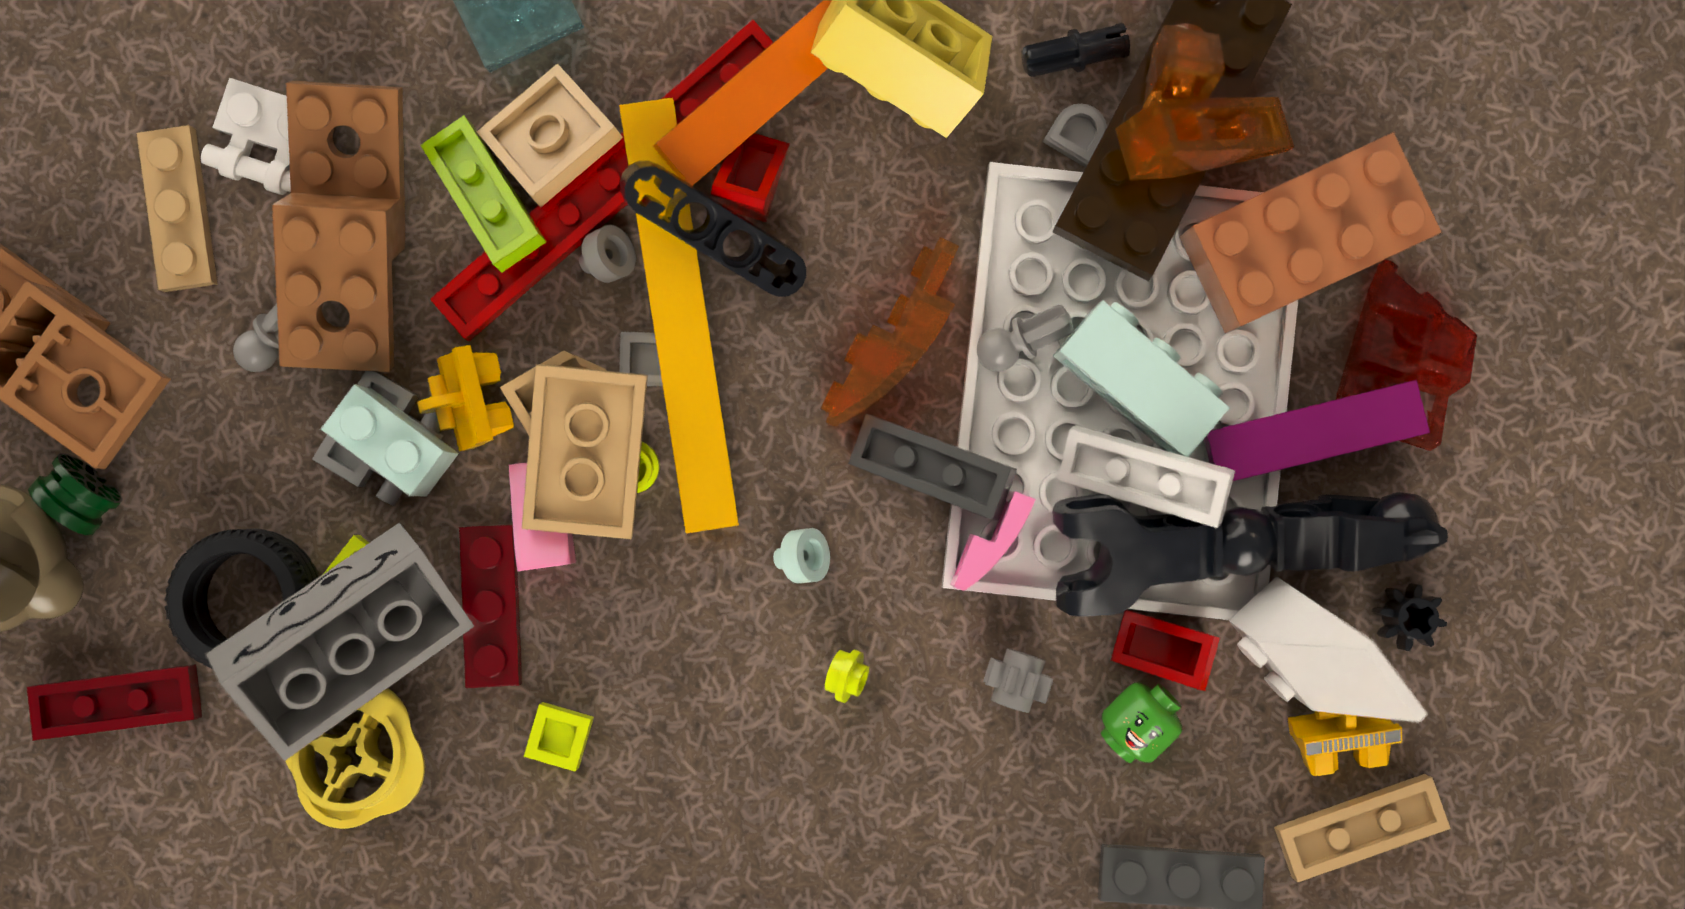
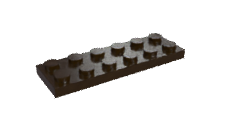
[1052,0,1292,281]

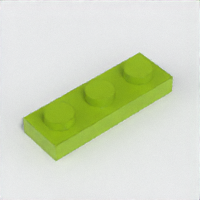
[420,115,546,272]

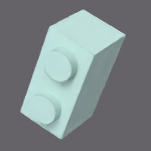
[321,384,459,497]

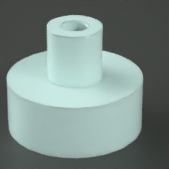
[773,528,830,584]

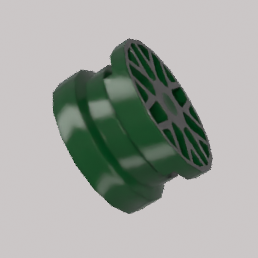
[28,453,123,535]

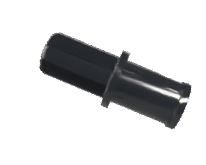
[1022,23,1130,77]

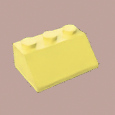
[811,0,992,138]

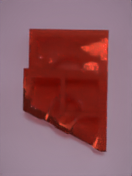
[1336,259,1477,451]

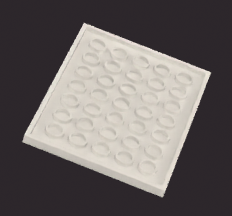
[942,162,1298,620]

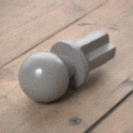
[233,304,279,372]
[977,305,1074,371]

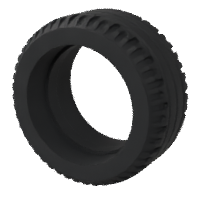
[165,529,319,669]

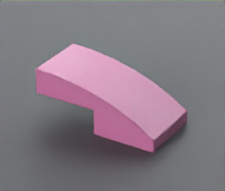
[950,491,1036,591]

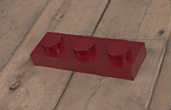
[459,525,522,688]
[27,664,202,741]

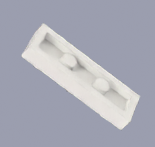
[1058,425,1235,528]

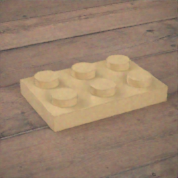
[522,364,648,539]

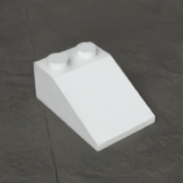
[1229,576,1427,722]

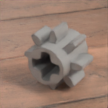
[983,648,1053,713]

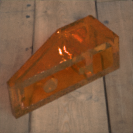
[1115,97,1294,180]

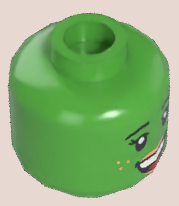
[1101,682,1183,763]

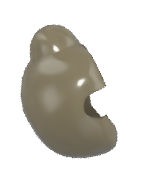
[0,484,84,633]

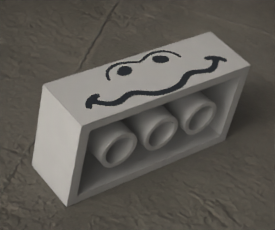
[206,523,474,761]

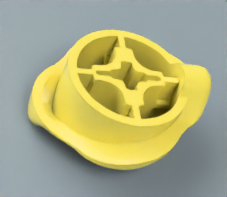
[285,688,425,829]

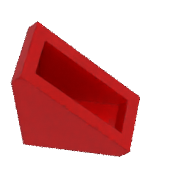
[711,133,790,222]
[1111,610,1220,691]

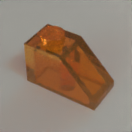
[1143,24,1225,118]

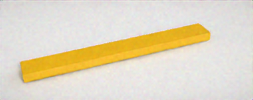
[619,98,739,534]

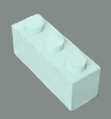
[1053,300,1230,457]

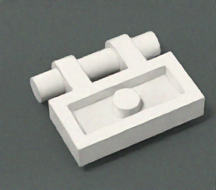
[201,78,291,195]

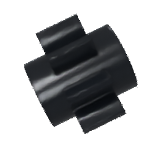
[1372,583,1447,651]

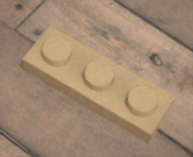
[137,125,217,292]
[1274,774,1451,882]

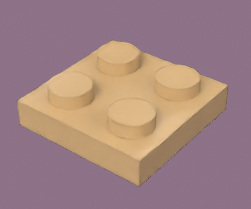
[477,63,623,207]

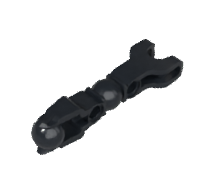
[1053,492,1448,617]

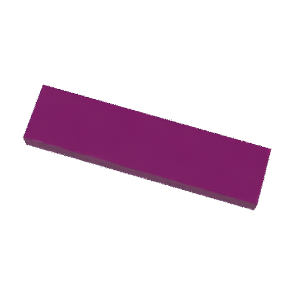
[1204,380,1430,482]

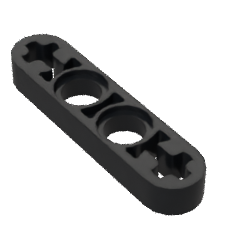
[620,161,806,297]

